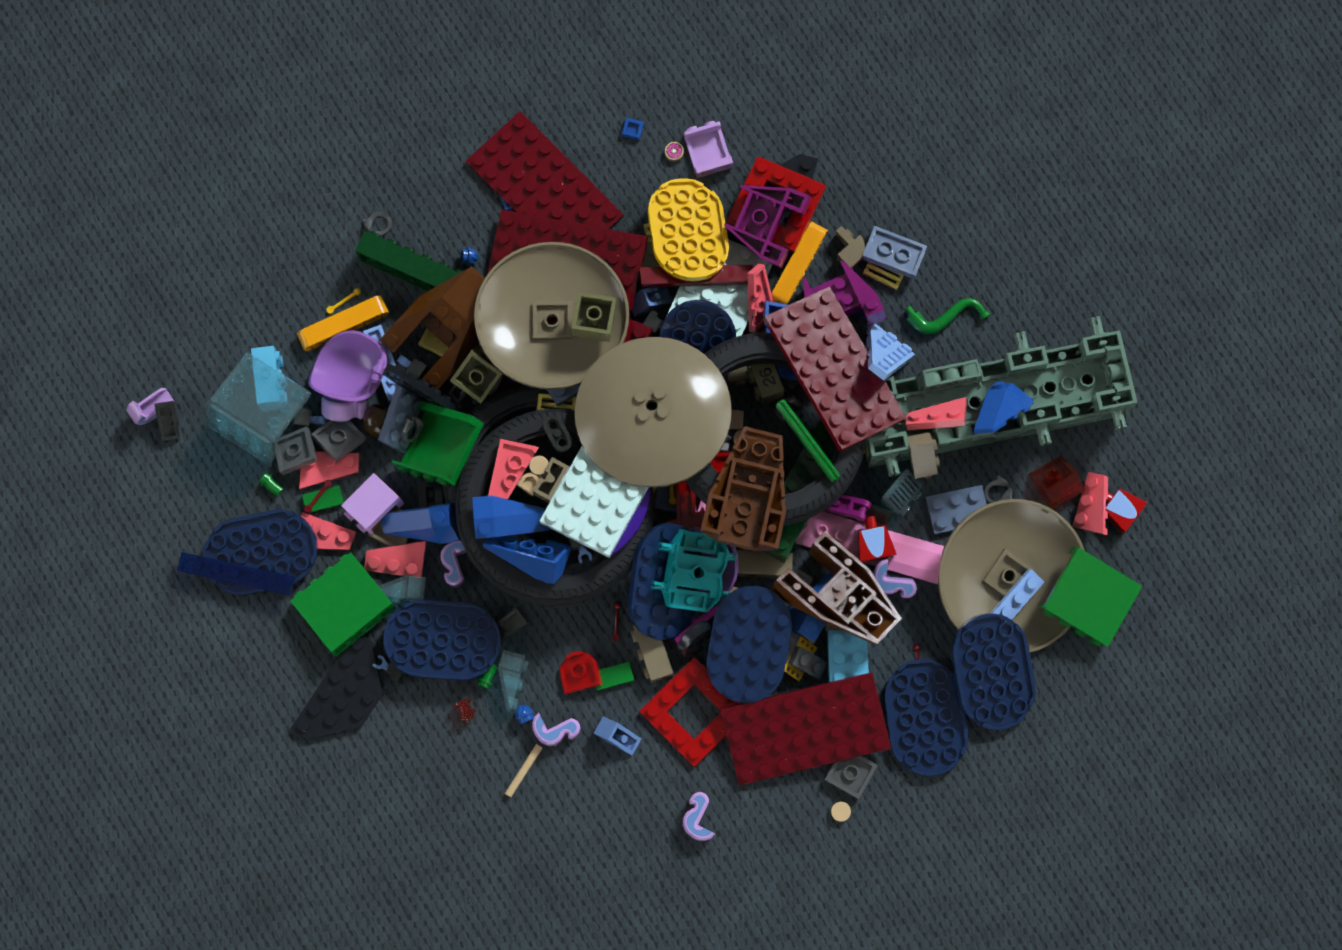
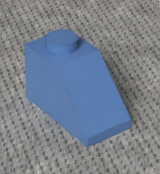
[632,287,673,316]
[594,716,641,756]

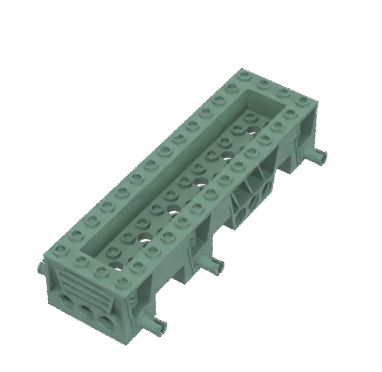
[865,316,1138,477]

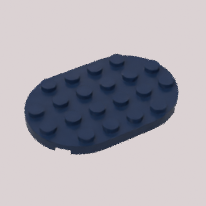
[658,300,736,383]
[203,510,318,595]
[628,523,702,640]
[707,586,792,703]
[384,600,501,681]
[952,613,1036,730]
[884,659,968,776]

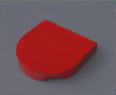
[560,651,603,695]

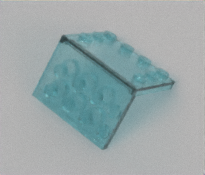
[206,352,311,467]

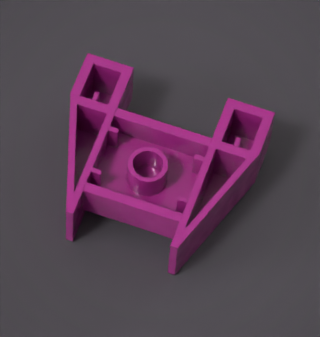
[724,185,812,268]
[803,261,887,326]

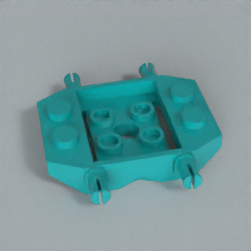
[651,529,737,612]

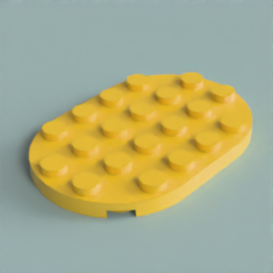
[648,179,729,281]

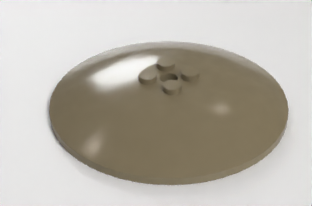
[474,242,629,390]
[575,337,731,487]
[938,499,1085,652]

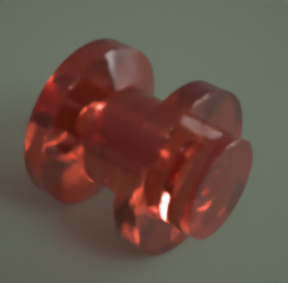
[453,698,477,722]

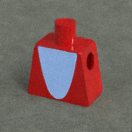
[1106,489,1147,534]
[858,516,897,563]

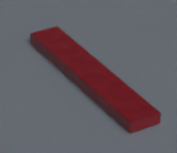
[639,264,753,287]

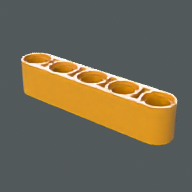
[771,221,828,305]
[297,295,389,352]

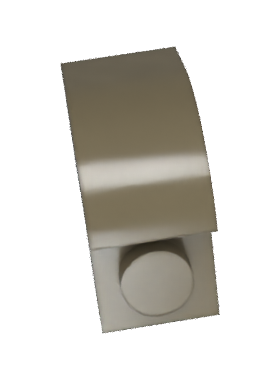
[835,226,865,270]

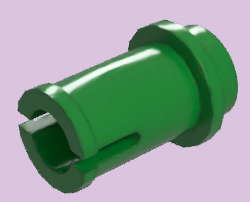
[259,473,284,497]
[477,665,498,689]

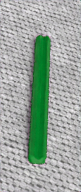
[776,399,840,482]

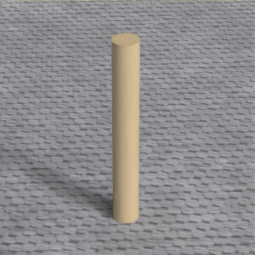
[504,744,542,797]

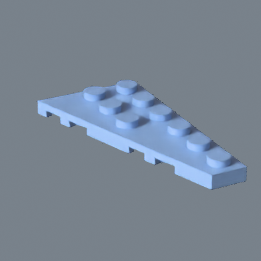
[866,323,915,380]

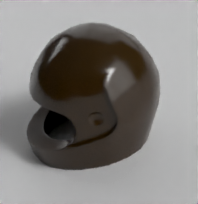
[363,404,389,437]

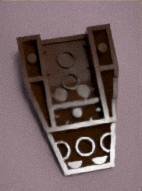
[700,426,786,551]

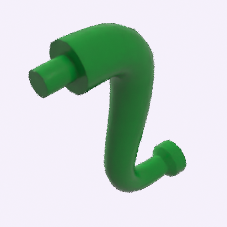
[904,298,991,335]

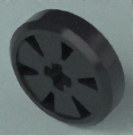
[677,621,713,657]

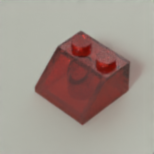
[1028,456,1085,509]

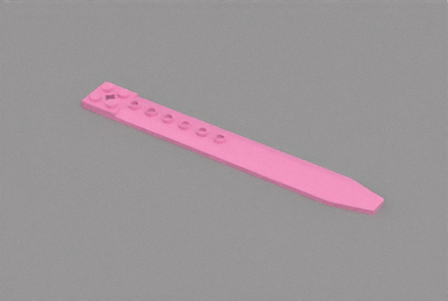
[698,501,944,584]

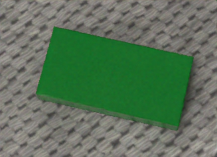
[302,485,344,514]
[596,662,634,691]

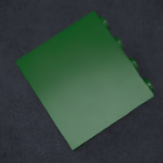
[391,401,484,486]
[1038,546,1142,647]
[291,552,396,657]

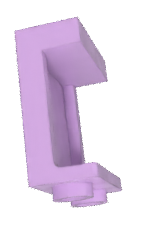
[684,121,733,178]
[341,473,404,535]

